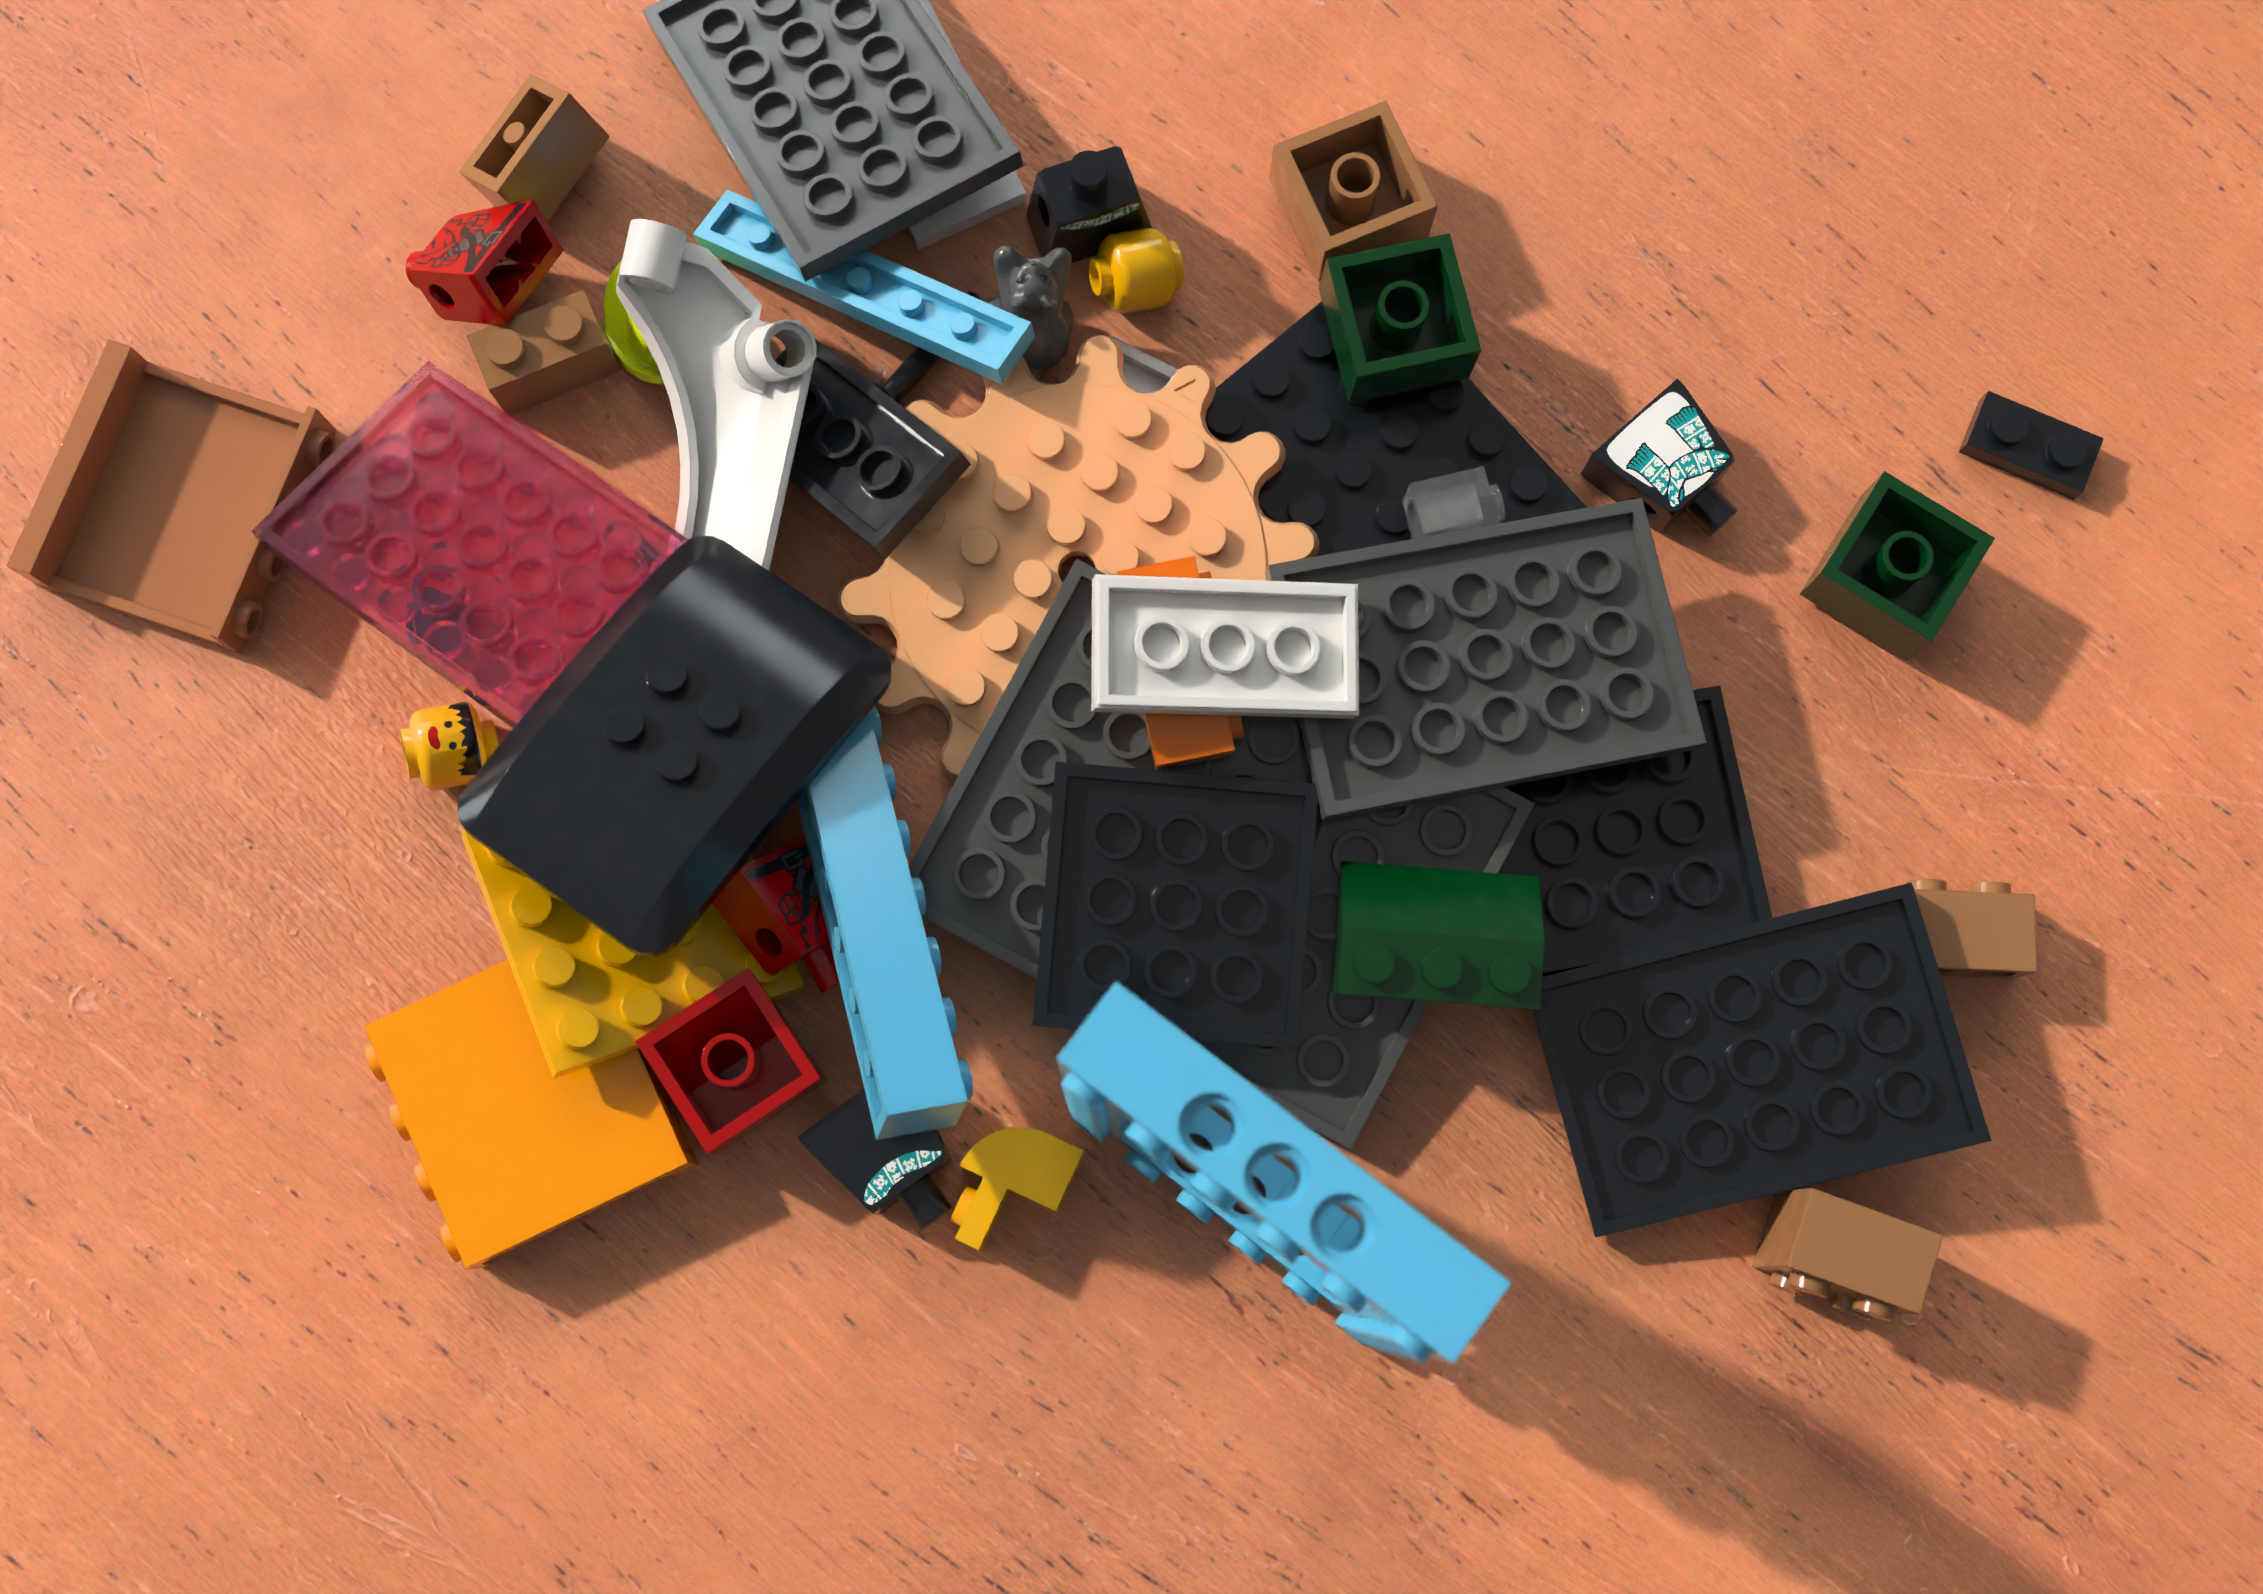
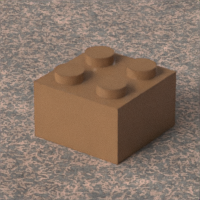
[1269,100,1438,282]
[1752,1188,1943,1322]

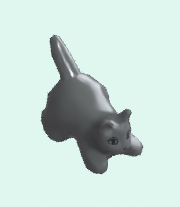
[987,246,1074,382]

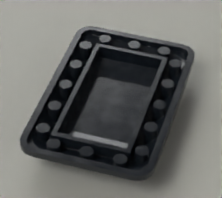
[457,536,892,957]

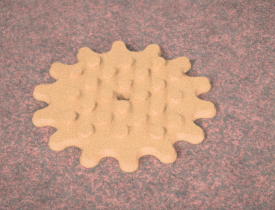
[837,335,1319,782]

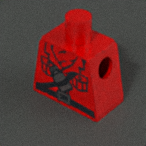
[406,200,564,325]
[712,837,840,993]

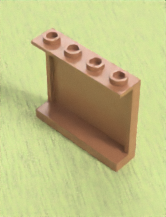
[7,339,336,654]

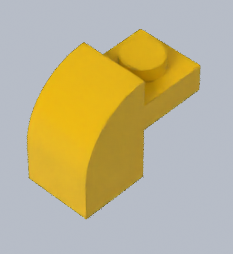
[950,1127,1085,1251]

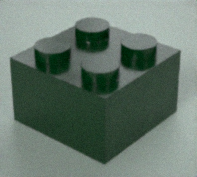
[1319,233,1481,404]
[1800,471,1995,660]

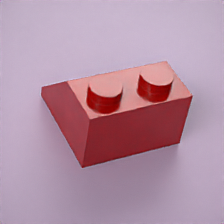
[635,967,827,1154]

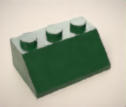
[1332,861,1545,1010]

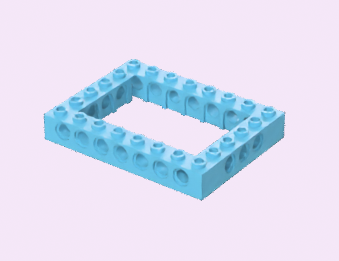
[1056,981,1511,1366]

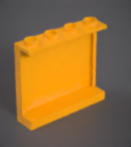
[364,959,699,1269]

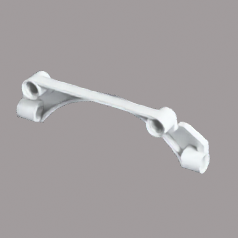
[521,219,817,719]

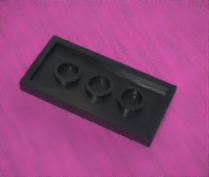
[775,338,971,559]

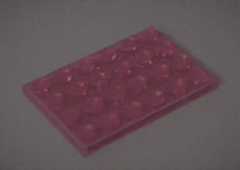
[252,361,689,728]

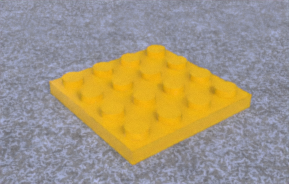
[461,828,805,1079]

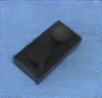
[1959,391,2104,500]

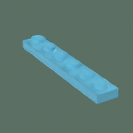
[693,189,1035,384]

